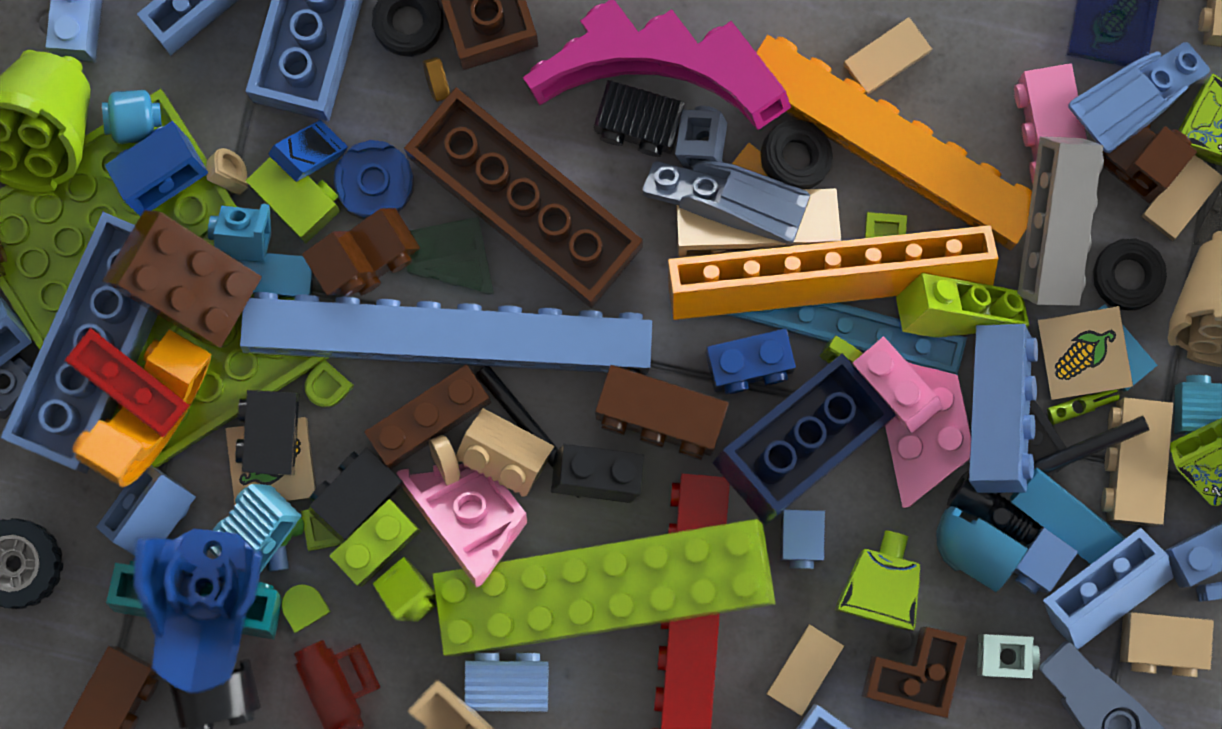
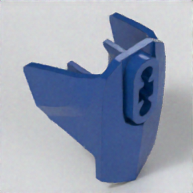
[134,529,262,694]

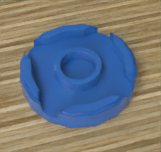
[333,140,414,219]

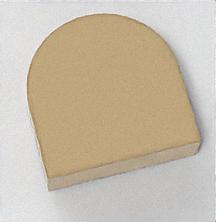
[206,148,248,195]
[429,435,461,485]

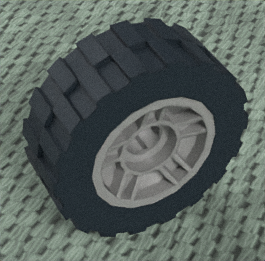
[0,518,63,609]

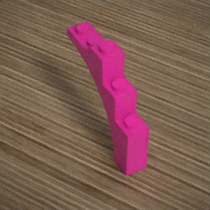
[522,0,791,130]

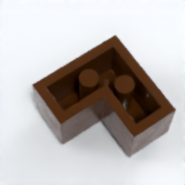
[1096,124,1197,204]
[302,208,421,297]
[862,627,967,718]

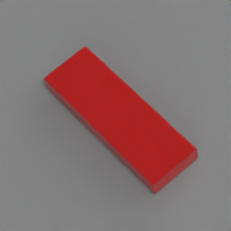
[64,328,190,438]

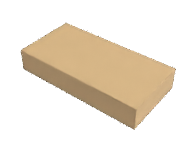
[843,17,932,95]
[1141,155,1222,241]
[766,624,844,716]

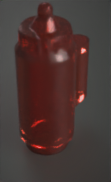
[294,640,381,729]

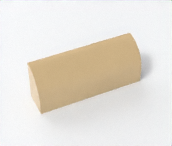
[676,188,841,258]

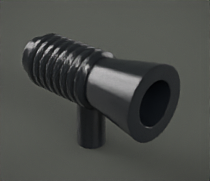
[947,471,1041,544]

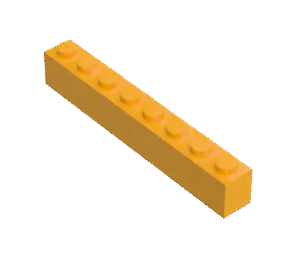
[756,35,1032,251]
[668,225,998,320]

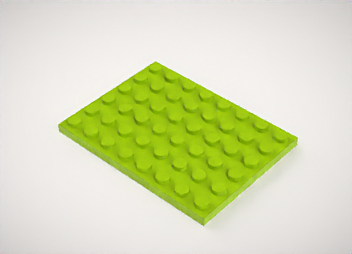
[0,89,329,468]

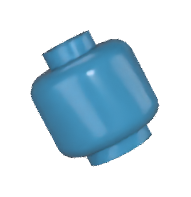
[102,90,162,144]

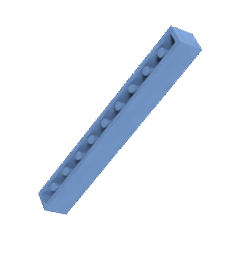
[240,292,652,375]

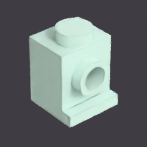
[977,634,1040,678]

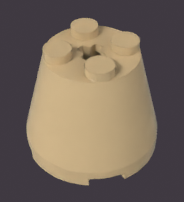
[1168,231,1222,368]

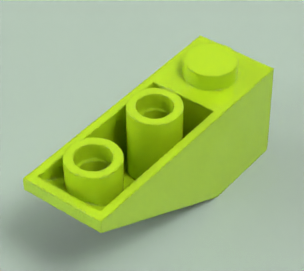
[896,273,1030,338]
[372,557,436,622]

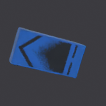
[268,119,348,182]

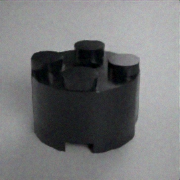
[169,659,261,729]

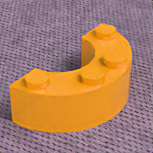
[72,329,211,487]

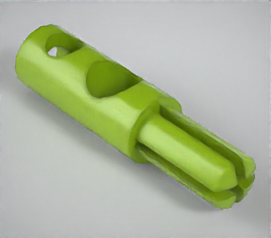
[1047,389,1120,425]

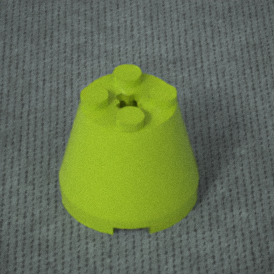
[0,50,91,192]

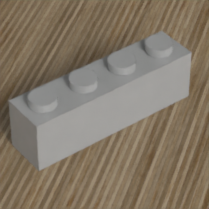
[1017,136,1104,306]

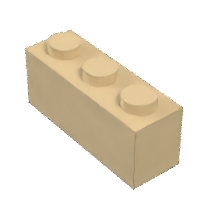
[1101,398,1173,527]

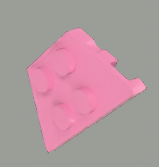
[885,362,971,508]
[396,463,528,588]

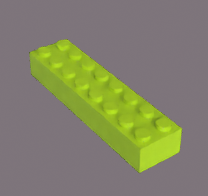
[433,519,776,656]

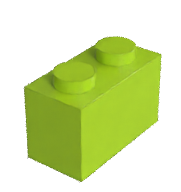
[245,157,340,244]
[329,499,421,587]

